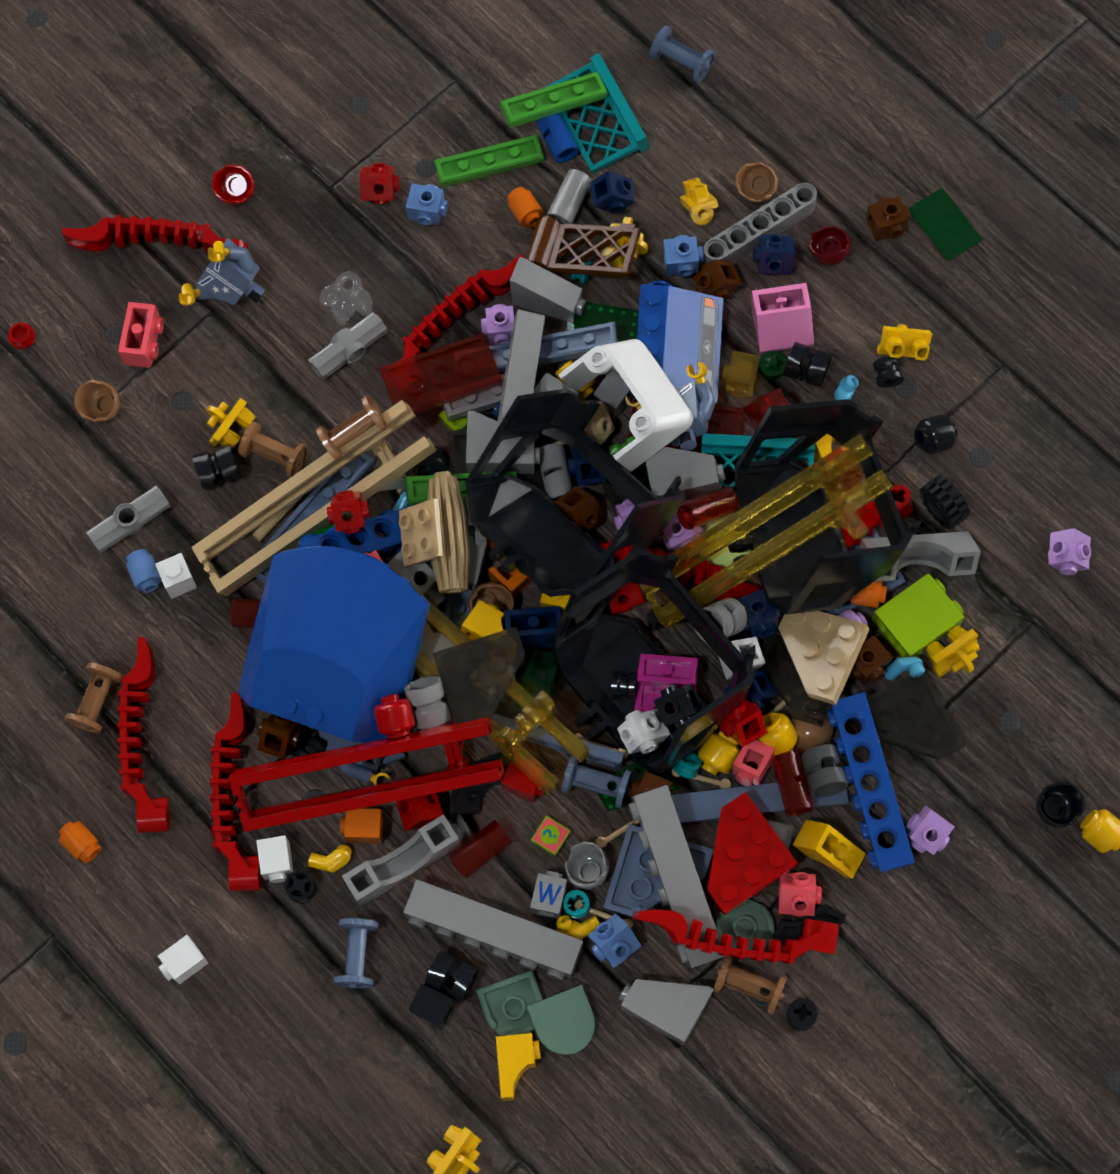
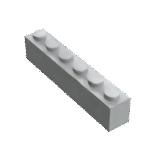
[628,785,725,968]
[403,879,584,981]

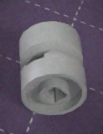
[694,598,747,643]
[404,676,451,729]

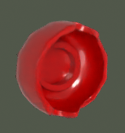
[212,165,254,205]

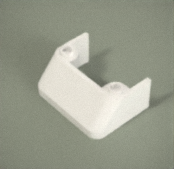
[558,339,693,472]

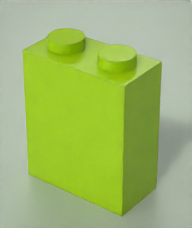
[872,573,964,657]

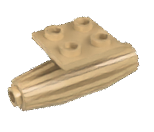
[399,471,470,594]

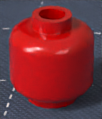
[374,693,416,739]

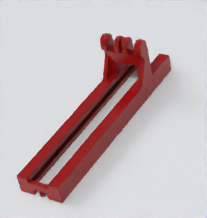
[228,711,505,832]

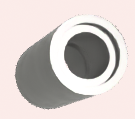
[546,169,592,224]
[539,444,573,503]

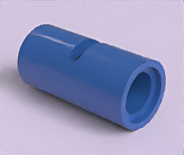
[534,113,579,163]

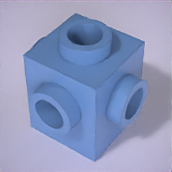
[406,183,448,226]
[663,235,704,277]
[588,913,641,968]

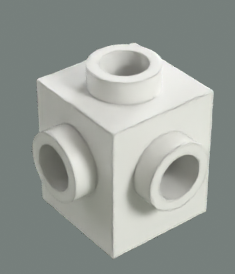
[617,710,670,754]

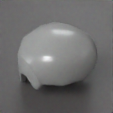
[565,841,610,890]

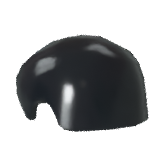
[1036,782,1085,828]

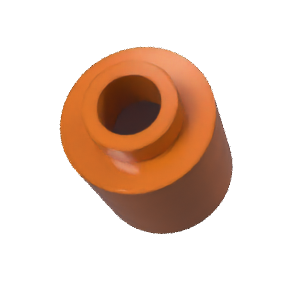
[507,187,544,228]
[848,581,887,608]
[58,821,102,864]

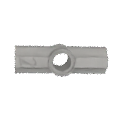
[308,312,388,380]
[86,486,171,553]

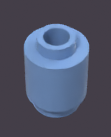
[126,549,162,593]

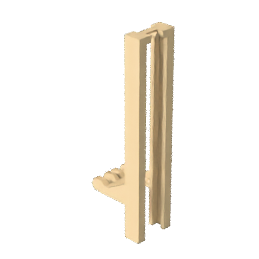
[191,400,437,597]

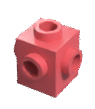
[778,872,822,917]

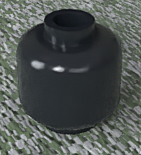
[914,415,958,454]
[413,445,450,476]

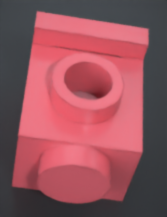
[732,740,775,786]

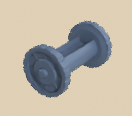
[649,25,716,83]
[561,754,632,809]
[334,918,378,989]

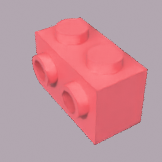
[118,302,164,368]

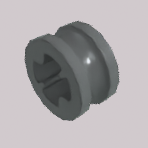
[448,814,472,844]

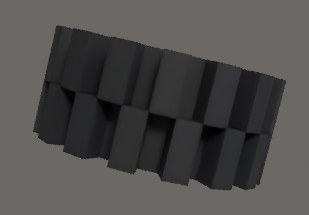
[919,475,970,529]

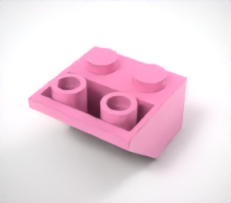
[750,283,814,354]

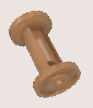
[316,396,388,461]
[238,422,308,478]
[64,662,123,734]
[714,955,787,1015]

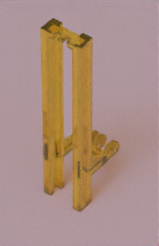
[640,434,893,629]
[396,571,589,796]

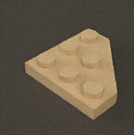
[778,611,869,705]

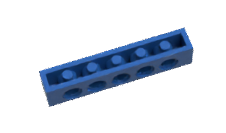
[297,505,411,559]
[827,692,915,874]

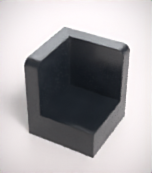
[409,984,455,1030]

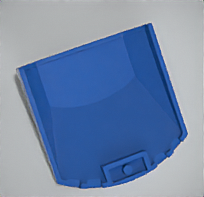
[238,546,430,743]

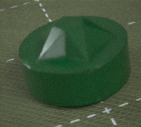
[759,351,787,380]

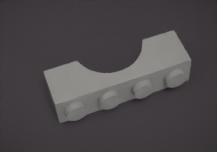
[860,531,981,582]
[342,814,461,908]

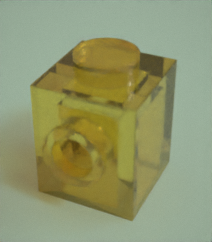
[721,351,760,397]

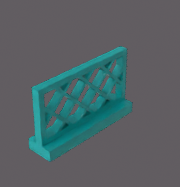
[546,53,650,174]
[699,433,815,505]

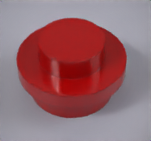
[8,323,36,349]

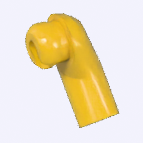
[308,844,352,873]
[556,915,600,940]

